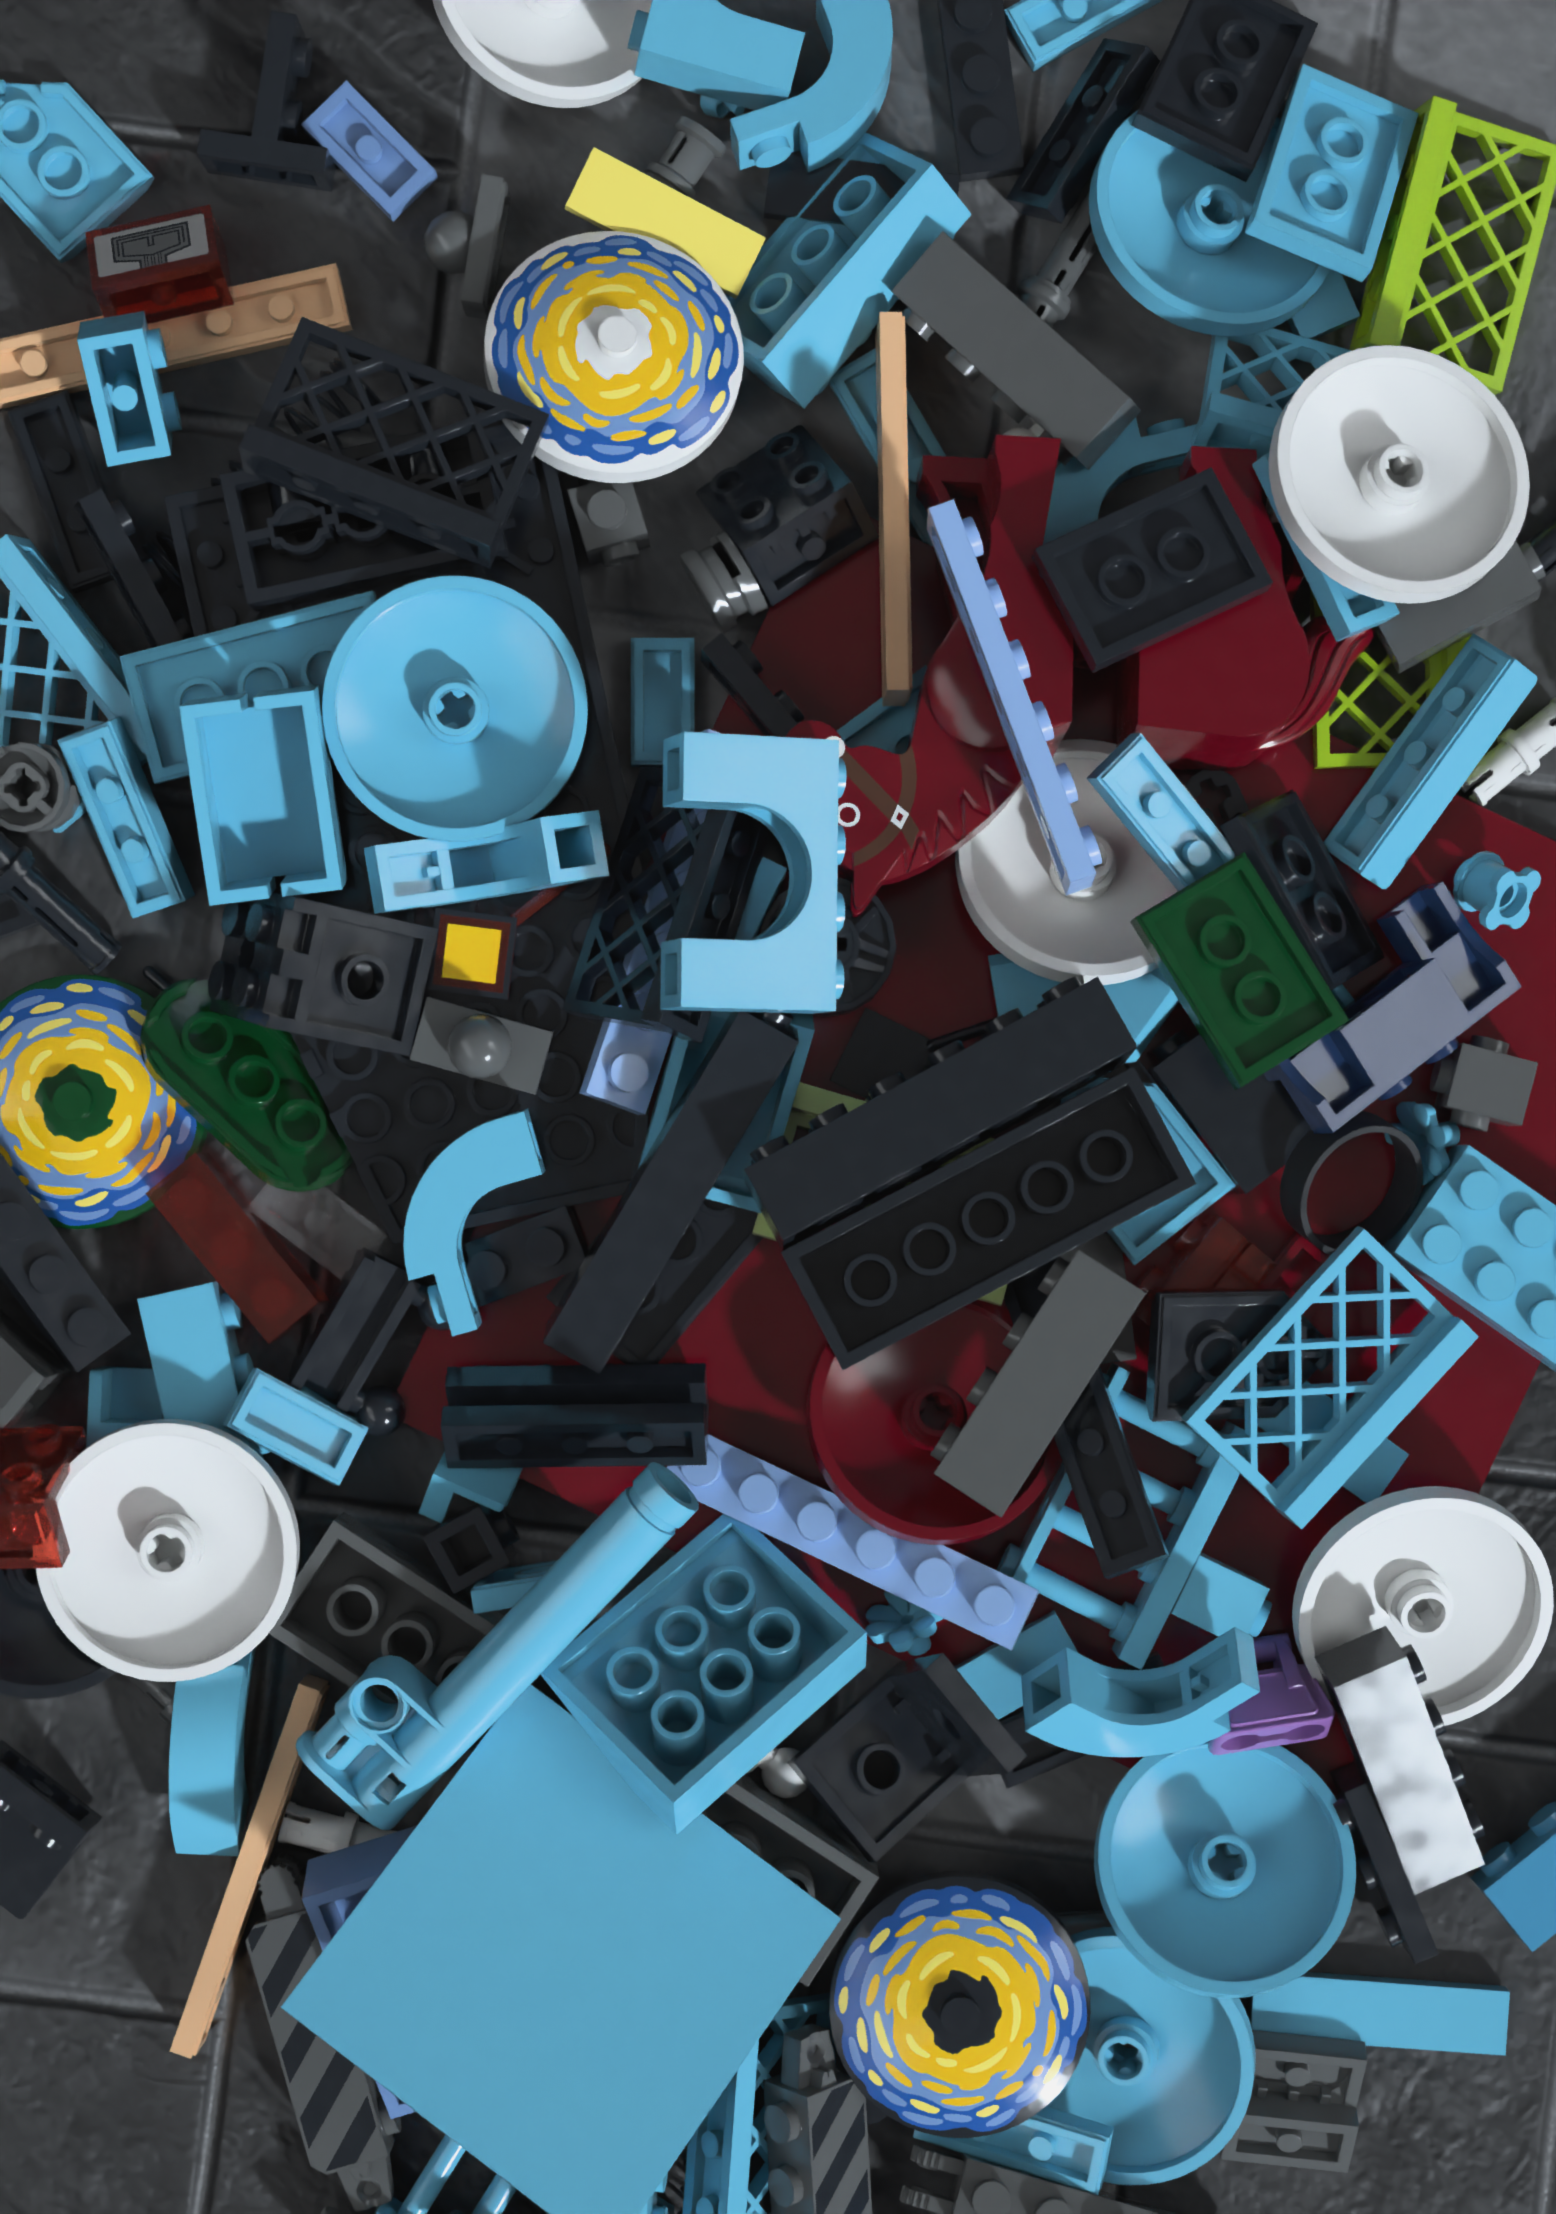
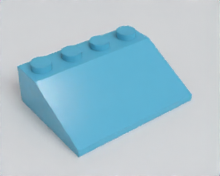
[540,1513,867,1835]

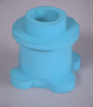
[1453,850,1541,930]

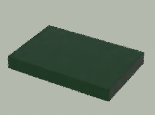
[1130,852,1349,1090]

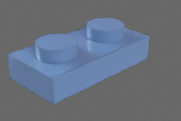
[301,80,438,222]

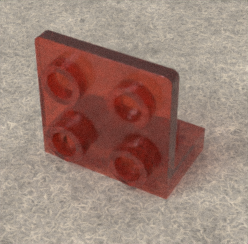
[0,1424,87,1569]

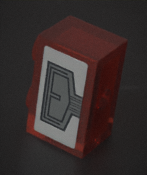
[85,204,234,324]

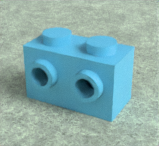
[77,311,182,467]

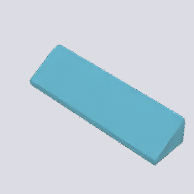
[1323,633,1538,889]

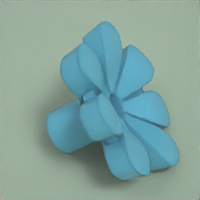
[1384,1102,1460,1185]
[865,1591,944,1656]

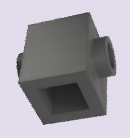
[567,478,651,567]
[1430,1035,1538,1132]

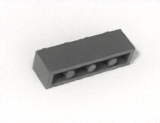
[891,231,1141,470]
[930,1250,1146,1518]

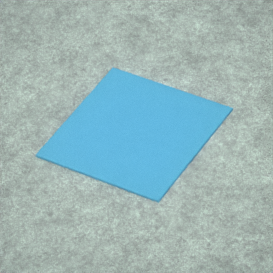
[281,1684,841,2214]

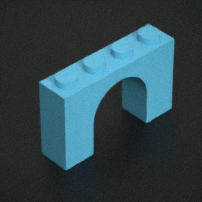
[627,0,805,110]
[660,731,847,1014]

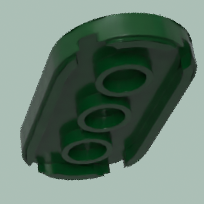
[140,978,354,1192]

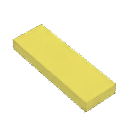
[565,147,766,299]

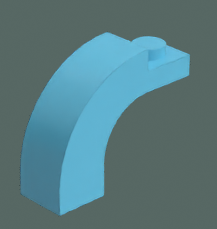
[730,0,893,172]
[1039,417,1197,578]
[364,810,609,914]
[403,1109,546,1336]
[1021,1627,1260,1757]
[169,1647,256,1857]

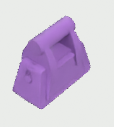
[1208,1633,1335,1755]

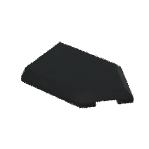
[1146,1289,1333,1422]

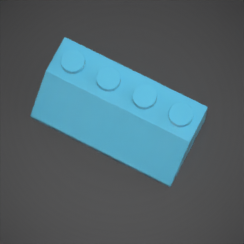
[724,132,972,409]

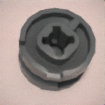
[679,530,767,634]
[0,742,81,832]

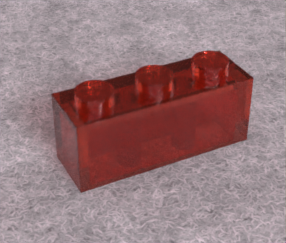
[145,1152,329,1344]

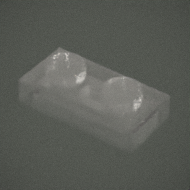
[247,1183,389,1280]

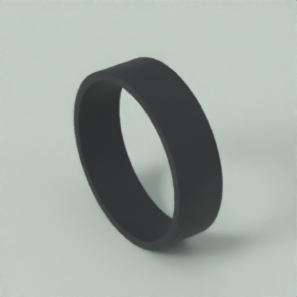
[1280,1111,1423,1256]

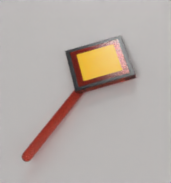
[426,843,611,1000]

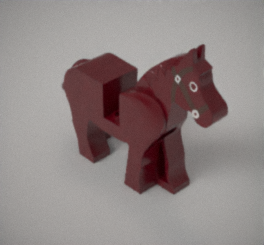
[785,435,1375,917]

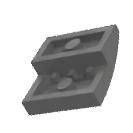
[1220,2030,1368,2173]

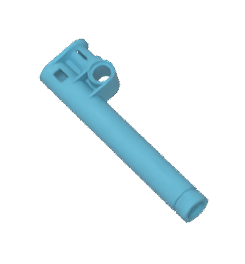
[296,1462,699,1830]

